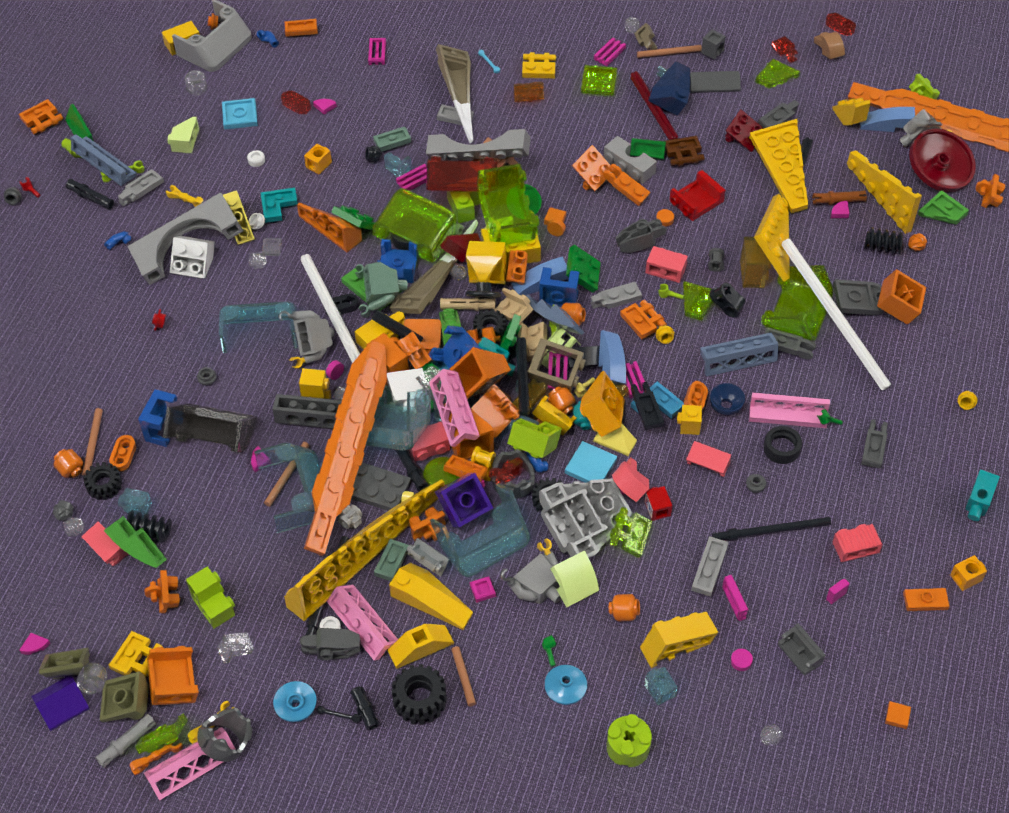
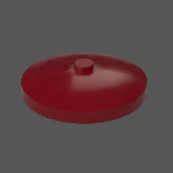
[909,128,976,192]

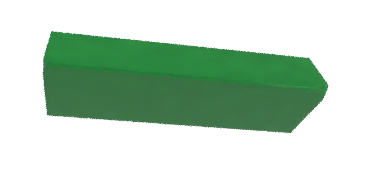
[66,104,93,141]

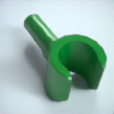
[817,409,843,425]
[542,635,556,667]

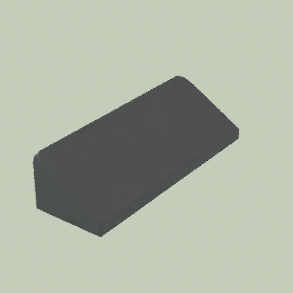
[690,71,741,93]

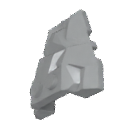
[539,478,632,558]

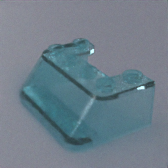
[366,387,431,450]

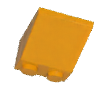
[580,371,625,437]

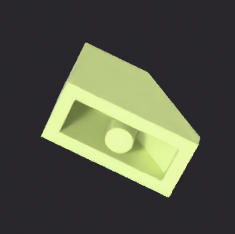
[168,117,199,153]

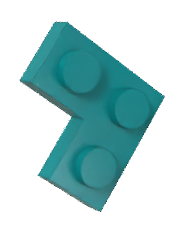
[260,188,298,223]

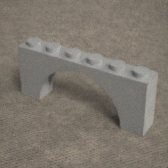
[128,193,243,285]

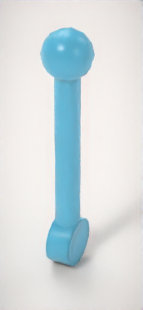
[478,50,500,73]

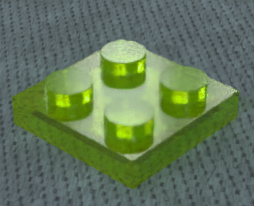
[581,65,617,96]

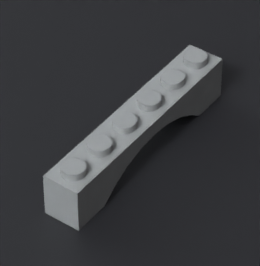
[426,129,531,162]

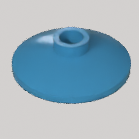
[545,665,587,705]
[273,681,317,722]

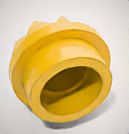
[656,325,674,344]
[958,391,978,410]

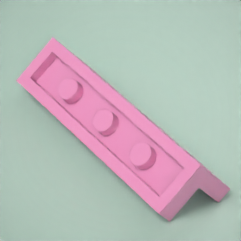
[429,369,480,447]
[749,393,830,428]
[327,585,398,661]
[144,727,236,801]

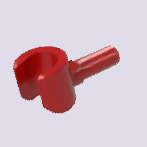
[20,177,40,198]

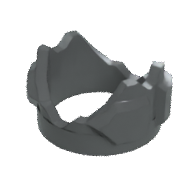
[492,449,535,499]
[197,708,252,762]

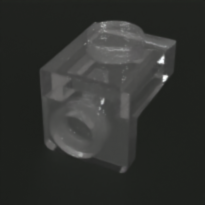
[218,632,254,664]

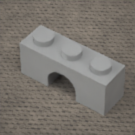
[604,136,657,184]

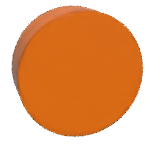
[656,209,674,227]
[547,219,566,236]

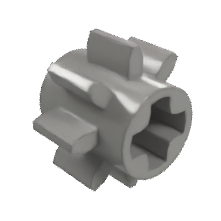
[338,505,362,529]

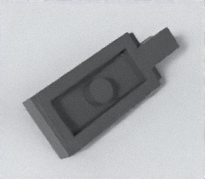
[758,100,799,128]

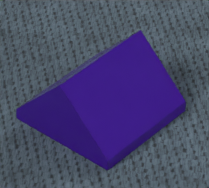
[31,675,90,731]

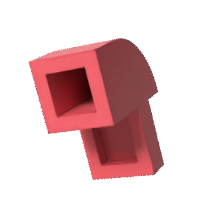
[612,458,649,502]

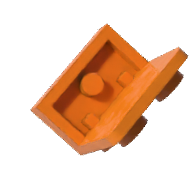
[401,319,441,354]

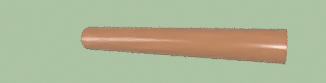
[451,646,476,707]

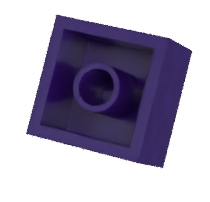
[435,472,493,527]

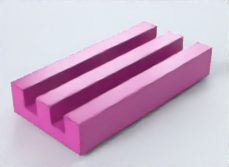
[368,38,386,65]
[594,38,626,66]
[396,164,434,193]
[548,351,568,389]
[624,361,645,398]
[722,575,748,621]

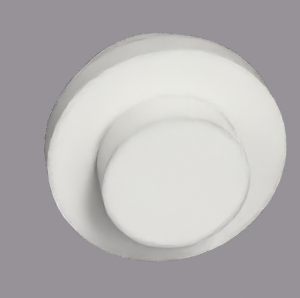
[248,213,265,230]

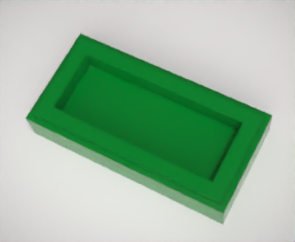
[630,138,666,159]

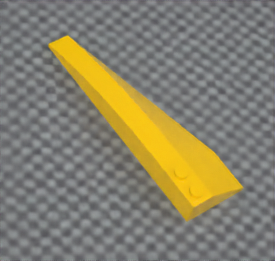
[284,479,445,621]

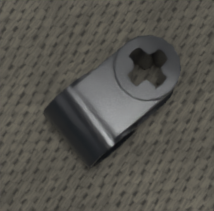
[710,283,746,318]

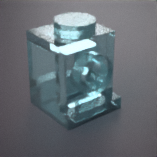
[118,488,152,518]

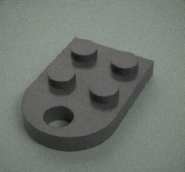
[833,279,885,315]

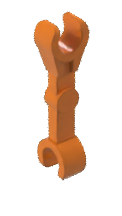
[130,735,183,775]

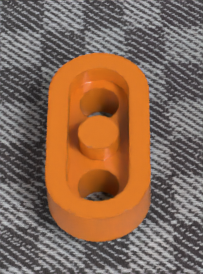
[684,381,708,409]
[109,435,136,471]

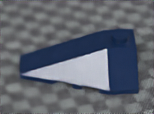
[648,61,690,115]

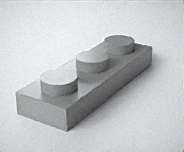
[691,536,729,597]

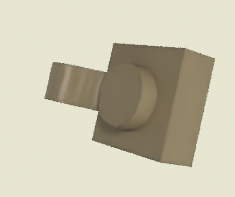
[634,23,657,50]

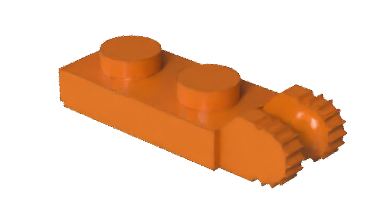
[603,164,650,206]

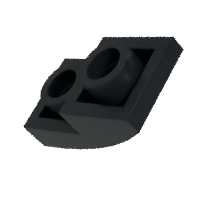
[569,346,600,368]

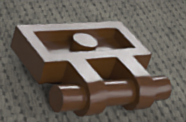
[665,136,705,167]

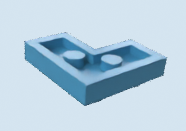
[631,381,684,419]

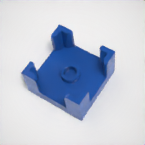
[377,239,419,283]
[539,267,579,307]
[429,325,482,369]
[138,389,182,447]

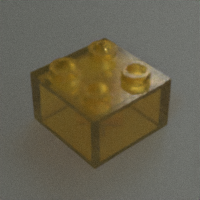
[740,237,771,288]

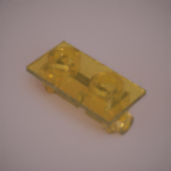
[512,378,547,418]

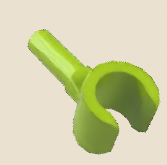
[658,284,684,300]

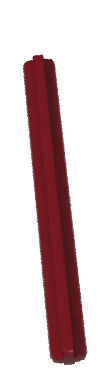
[630,71,678,140]

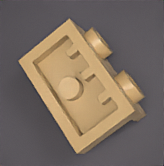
[494,288,533,324]
[517,322,547,362]

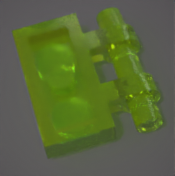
[609,507,653,558]

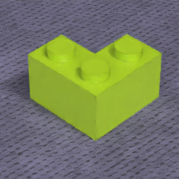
[447,176,486,223]
[507,418,562,458]
[186,566,235,629]

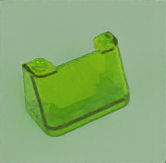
[373,188,457,263]
[762,265,833,341]

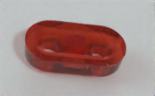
[825,13,856,36]
[281,91,311,114]

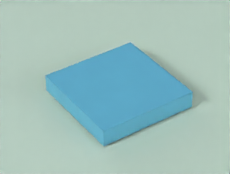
[222,98,258,130]
[565,441,617,482]

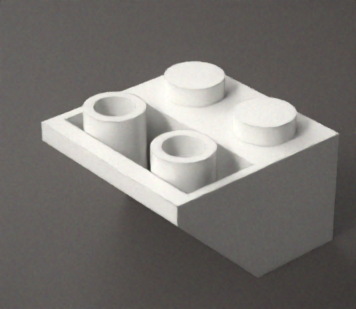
[170,236,215,278]

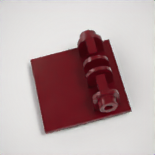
[725,109,764,152]

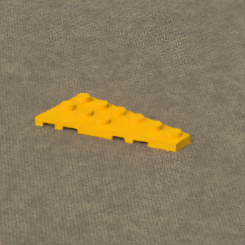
[750,119,808,214]
[847,150,922,234]
[754,194,790,282]

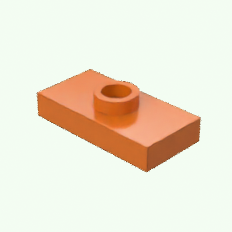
[284,19,318,37]
[443,454,488,482]
[903,588,950,611]

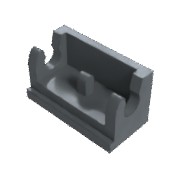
[778,623,825,676]

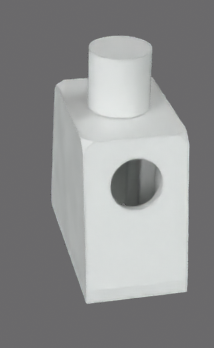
[387,368,423,415]

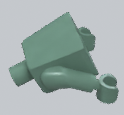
[355,262,408,318]

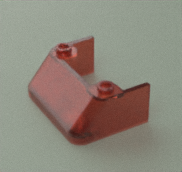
[426,156,498,192]

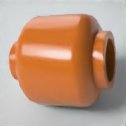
[561,303,586,326]
[548,386,576,415]
[53,449,83,478]
[608,594,640,621]

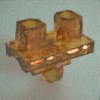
[513,82,544,102]

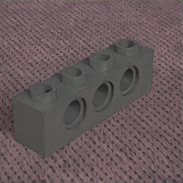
[272,394,342,429]

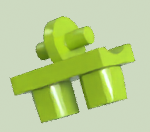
[909,74,940,100]

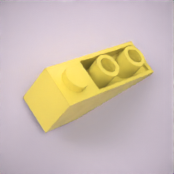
[223,190,255,245]

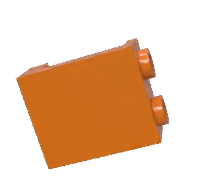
[147,646,199,705]

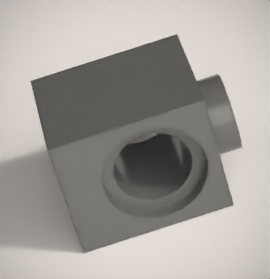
[701,29,726,60]

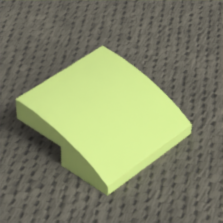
[550,551,599,607]

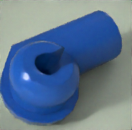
[257,30,279,47]
[104,231,132,250]
[525,451,548,473]

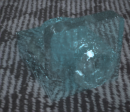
[384,152,411,177]

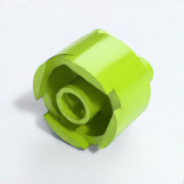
[607,714,652,767]

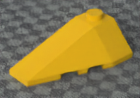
[389,563,473,630]

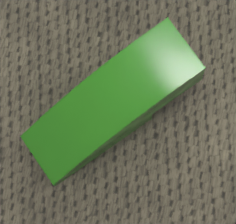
[104,516,167,568]

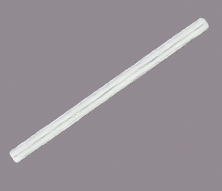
[781,238,891,390]
[301,254,360,363]

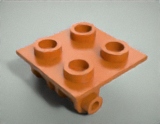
[572,145,612,192]
[471,384,520,438]

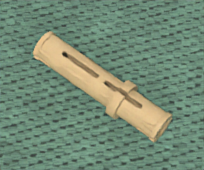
[440,297,496,311]

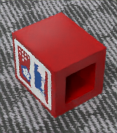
[644,486,672,521]

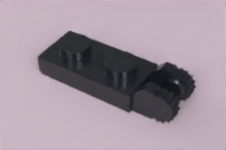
[631,382,664,430]

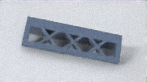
[71,134,136,186]
[700,332,778,376]

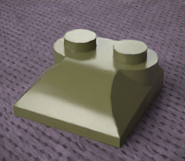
[39,648,90,679]
[100,671,149,722]

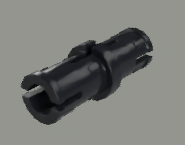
[350,686,380,731]

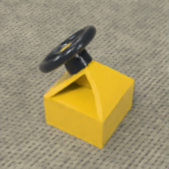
[465,241,508,298]

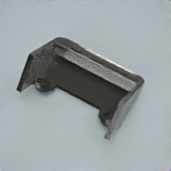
[163,403,257,453]

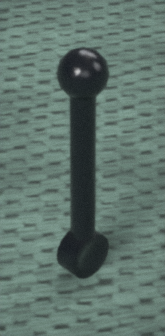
[317,706,361,724]

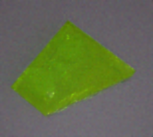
[755,59,800,89]
[683,281,713,321]
[135,713,188,754]

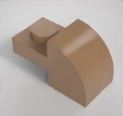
[814,32,845,59]

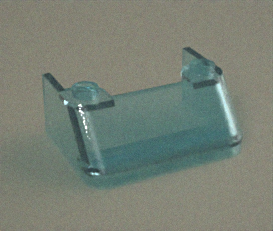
[219,301,298,353]
[254,443,321,533]
[430,483,530,577]

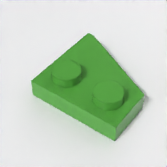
[918,190,969,224]

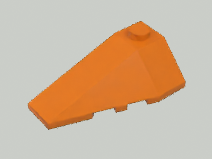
[297,203,362,252]

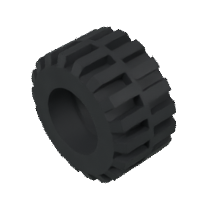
[392,664,447,725]

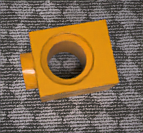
[304,144,332,174]
[950,555,987,591]

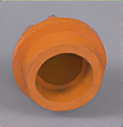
[908,233,927,252]

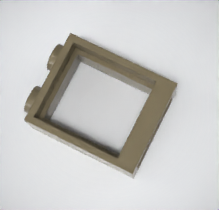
[528,338,586,392]

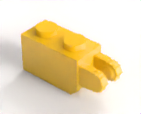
[355,311,405,350]

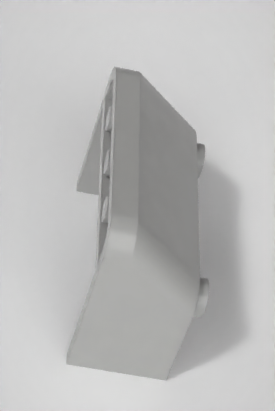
[172,0,252,72]

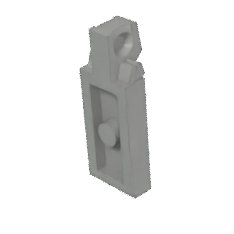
[118,169,164,206]
[590,282,642,309]

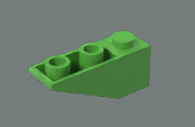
[439,308,461,346]

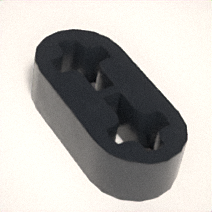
[324,293,359,315]

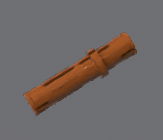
[812,190,867,205]

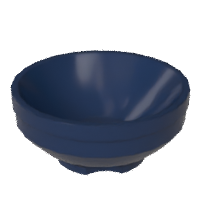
[710,383,745,415]

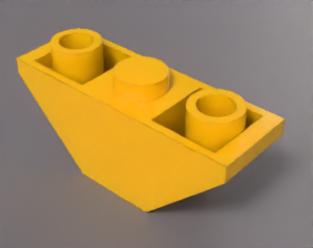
[832,98,870,125]
[388,624,454,669]

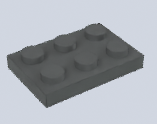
[351,462,411,511]

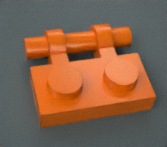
[19,99,63,135]
[620,300,667,340]

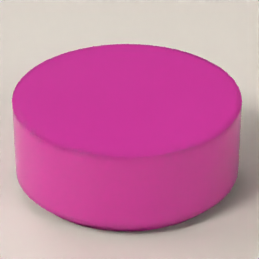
[326,360,344,380]
[731,649,753,671]

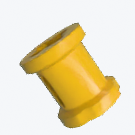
[471,446,496,469]

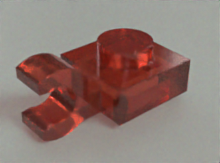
[771,36,798,63]
[488,457,523,484]

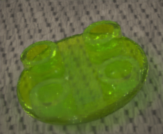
[423,457,460,486]

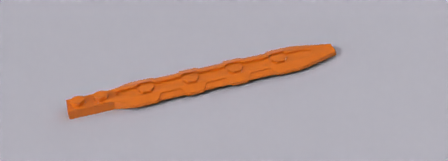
[848,82,1009,153]
[304,340,387,556]

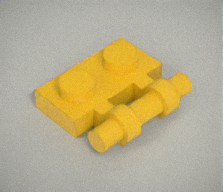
[522,52,556,79]
[108,631,163,677]

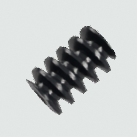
[864,227,903,255]
[127,510,172,543]

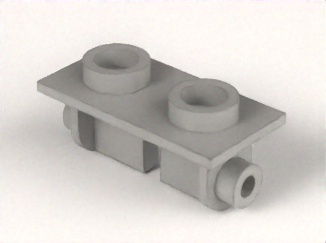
[406,538,450,577]

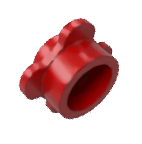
[152,309,166,331]

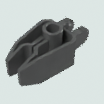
[616,219,667,253]
[300,628,360,660]

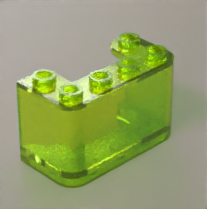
[477,164,539,245]

